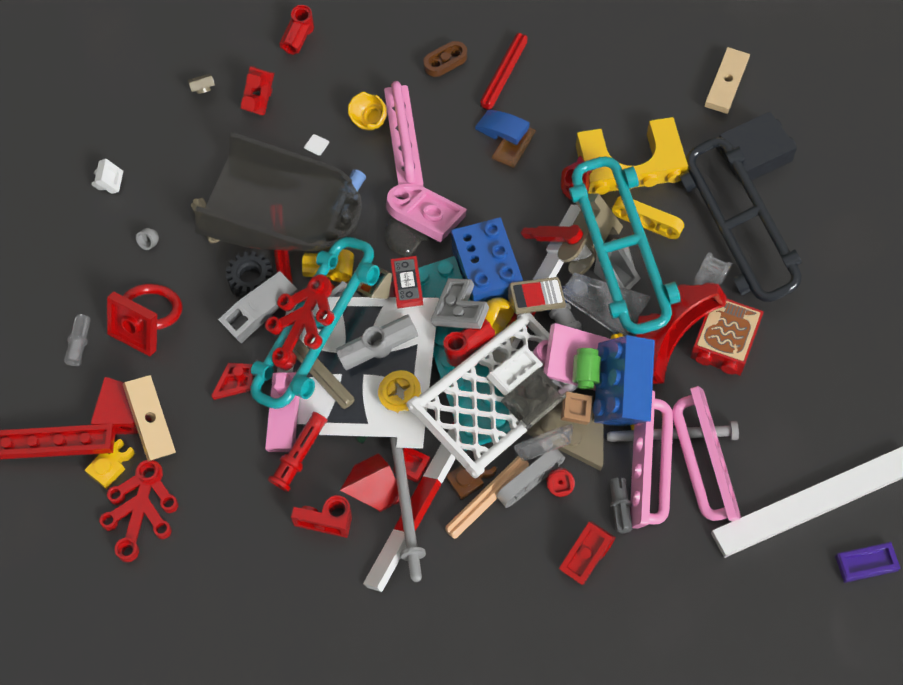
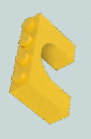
[576,117,688,195]

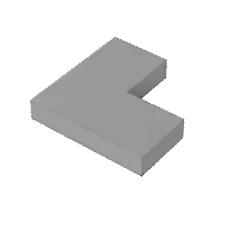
[430,278,489,329]

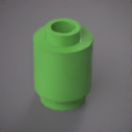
[572,348,601,389]

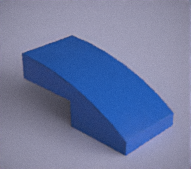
[475,110,530,145]

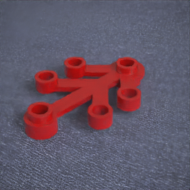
[265,274,334,371]
[99,460,178,562]

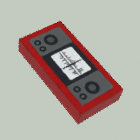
[391,256,423,309]

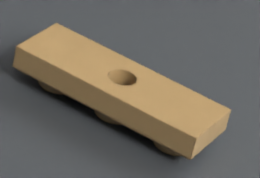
[705,47,750,114]
[123,375,176,461]

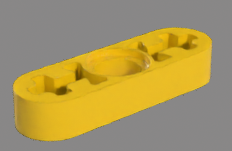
[612,196,684,239]

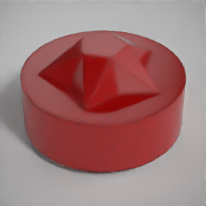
[546,468,575,497]

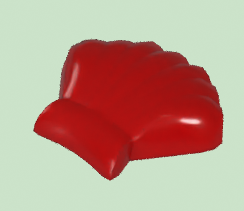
[561,156,593,199]

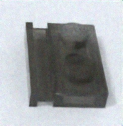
[501,368,566,431]

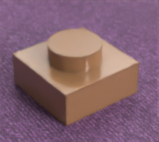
[561,391,592,425]

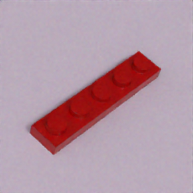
[0,424,116,459]

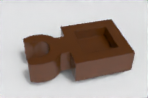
[446,465,497,500]

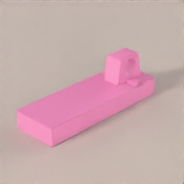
[265,372,299,452]

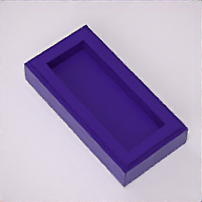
[835,542,901,583]

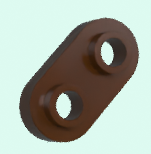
[424,41,467,77]

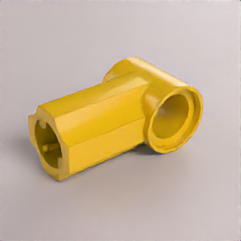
[302,249,354,283]

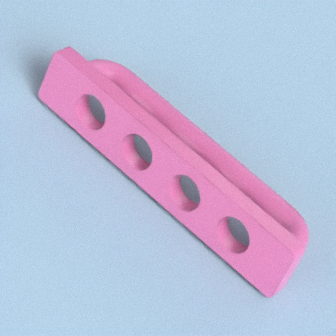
[384,81,423,187]
[672,386,741,522]
[630,390,673,529]

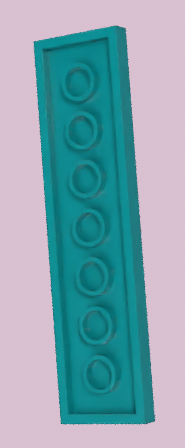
[418,256,511,450]

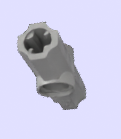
[336,314,418,370]

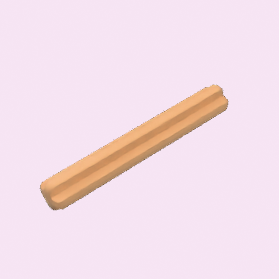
[445,456,529,539]

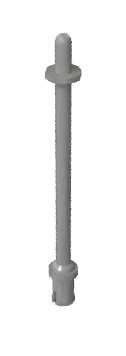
[390,437,426,582]

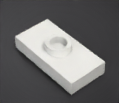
[487,345,543,397]

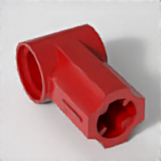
[279,5,314,55]
[443,319,495,367]

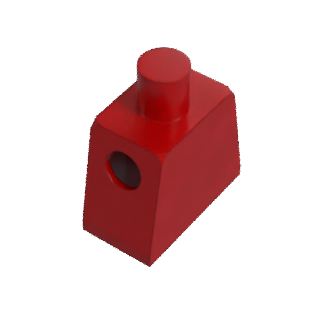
[91,377,152,434]

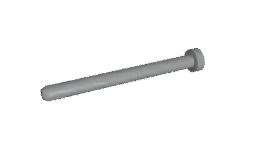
[607,421,739,442]

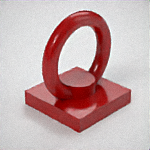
[107,284,183,357]

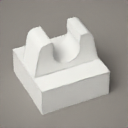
[92,159,123,194]

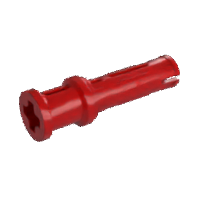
[267,412,328,492]

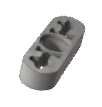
[496,447,565,508]

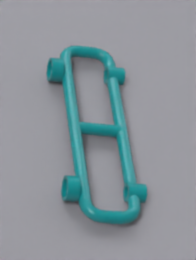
[569,156,681,335]
[250,237,380,409]

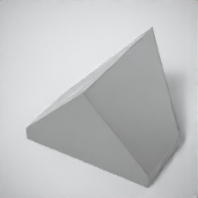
[594,239,641,295]

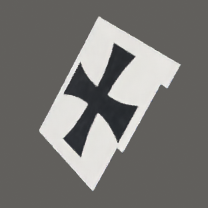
[277,297,439,449]

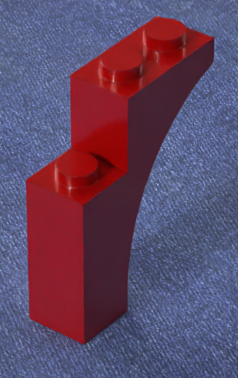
[635,283,727,384]

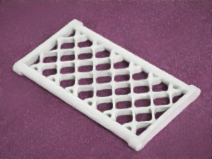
[406,313,578,478]

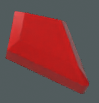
[211,363,254,400]

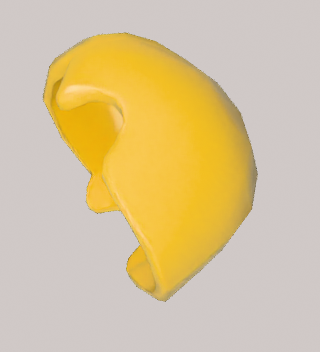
[348,92,387,130]
[485,297,514,336]

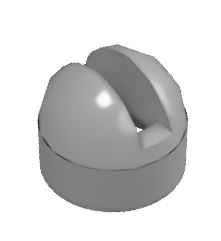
[136,228,159,250]

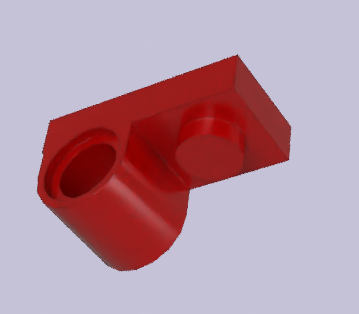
[291,495,352,538]
[559,521,616,585]

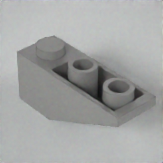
[218,271,298,344]

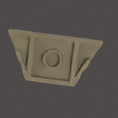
[515,388,603,471]

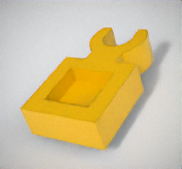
[85,439,135,489]

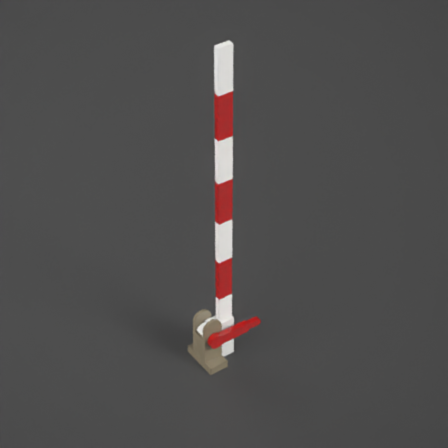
[363,194,623,592]

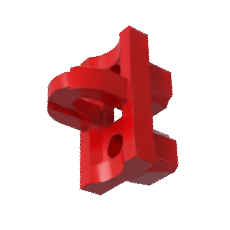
[241,66,274,115]

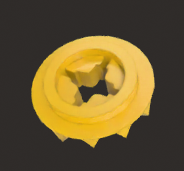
[378,370,422,413]

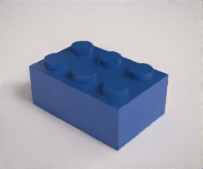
[593,335,655,426]

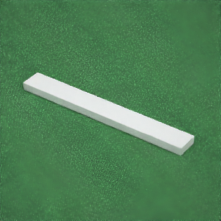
[711,446,903,558]

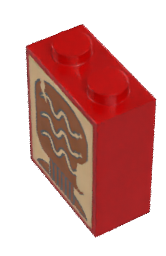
[690,299,764,376]

